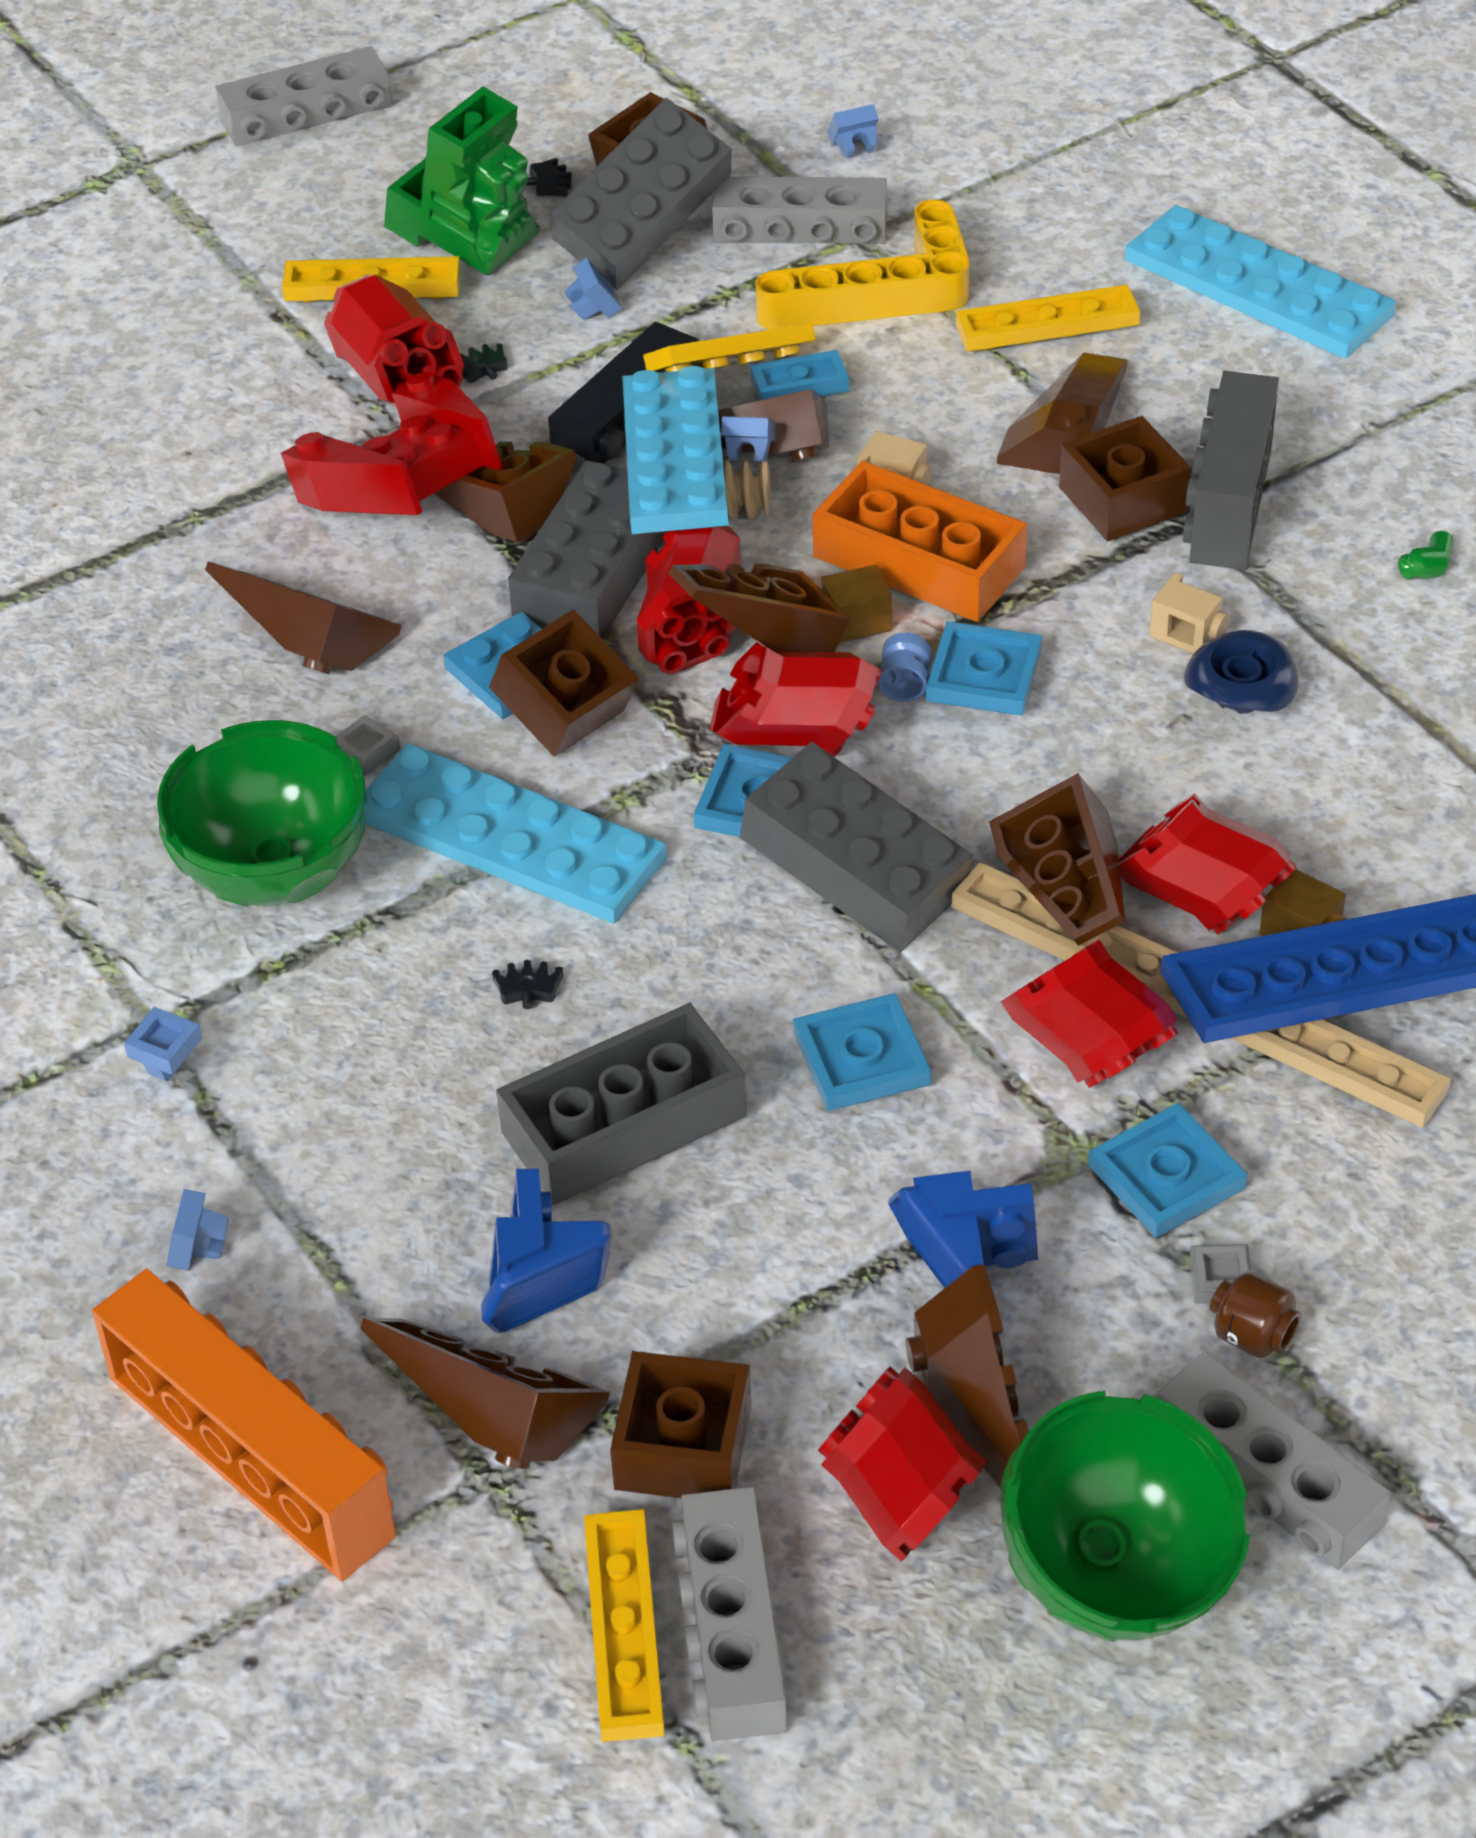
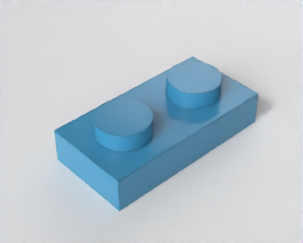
[750,350,849,400]

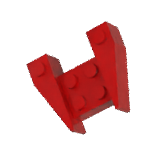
[280,372,503,515]

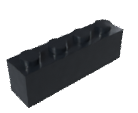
[548,321,702,464]

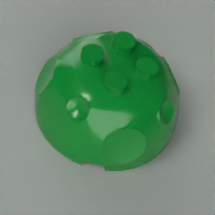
[157,720,367,907]
[1000,1391,1250,1643]

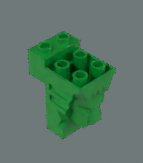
[384,86,540,276]

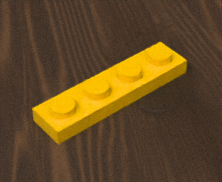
[282,256,461,302]
[956,284,1140,352]
[643,323,816,372]
[584,1509,665,1742]

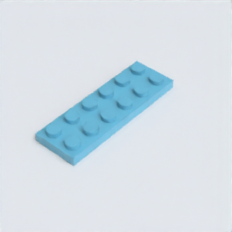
[1125,205,1396,359]
[623,366,729,534]
[365,743,667,924]

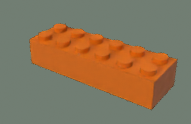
[92,1268,396,1582]

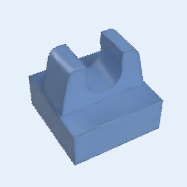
[827,104,879,158]
[565,257,622,319]
[721,417,776,463]
[124,1007,202,1081]
[166,1189,229,1271]

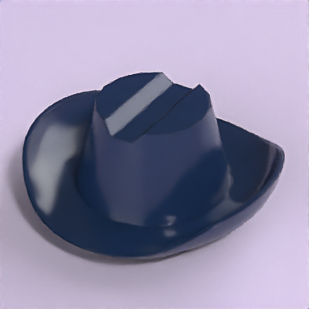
[1184,630,1299,714]

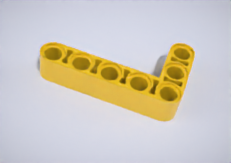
[755,199,969,330]

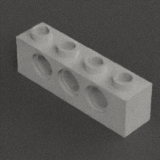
[215,46,391,147]
[712,176,887,244]
[1156,1351,1391,1570]
[672,1487,787,1742]

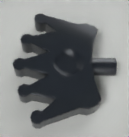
[526,158,572,197]
[460,343,508,383]
[492,959,563,1009]

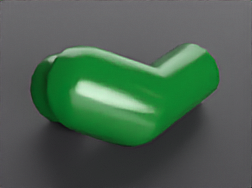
[1398,531,1454,580]

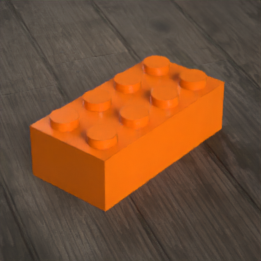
[813,460,1027,622]

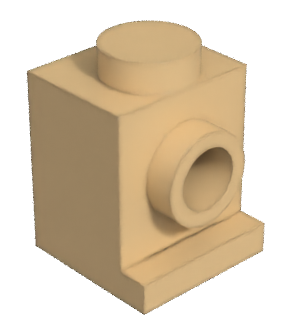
[857,431,932,485]
[1149,573,1230,654]

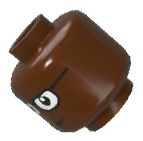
[1209,1271,1301,1358]

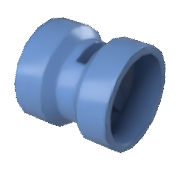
[878,632,931,702]

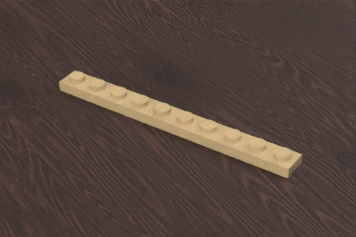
[952,862,1451,1128]

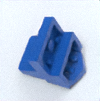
[481,1169,611,1333]
[888,1170,1038,1288]

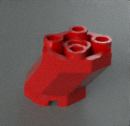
[324,274,464,407]
[637,526,741,674]
[709,642,882,757]
[1119,793,1296,935]
[1001,939,1179,1088]
[817,1366,987,1562]

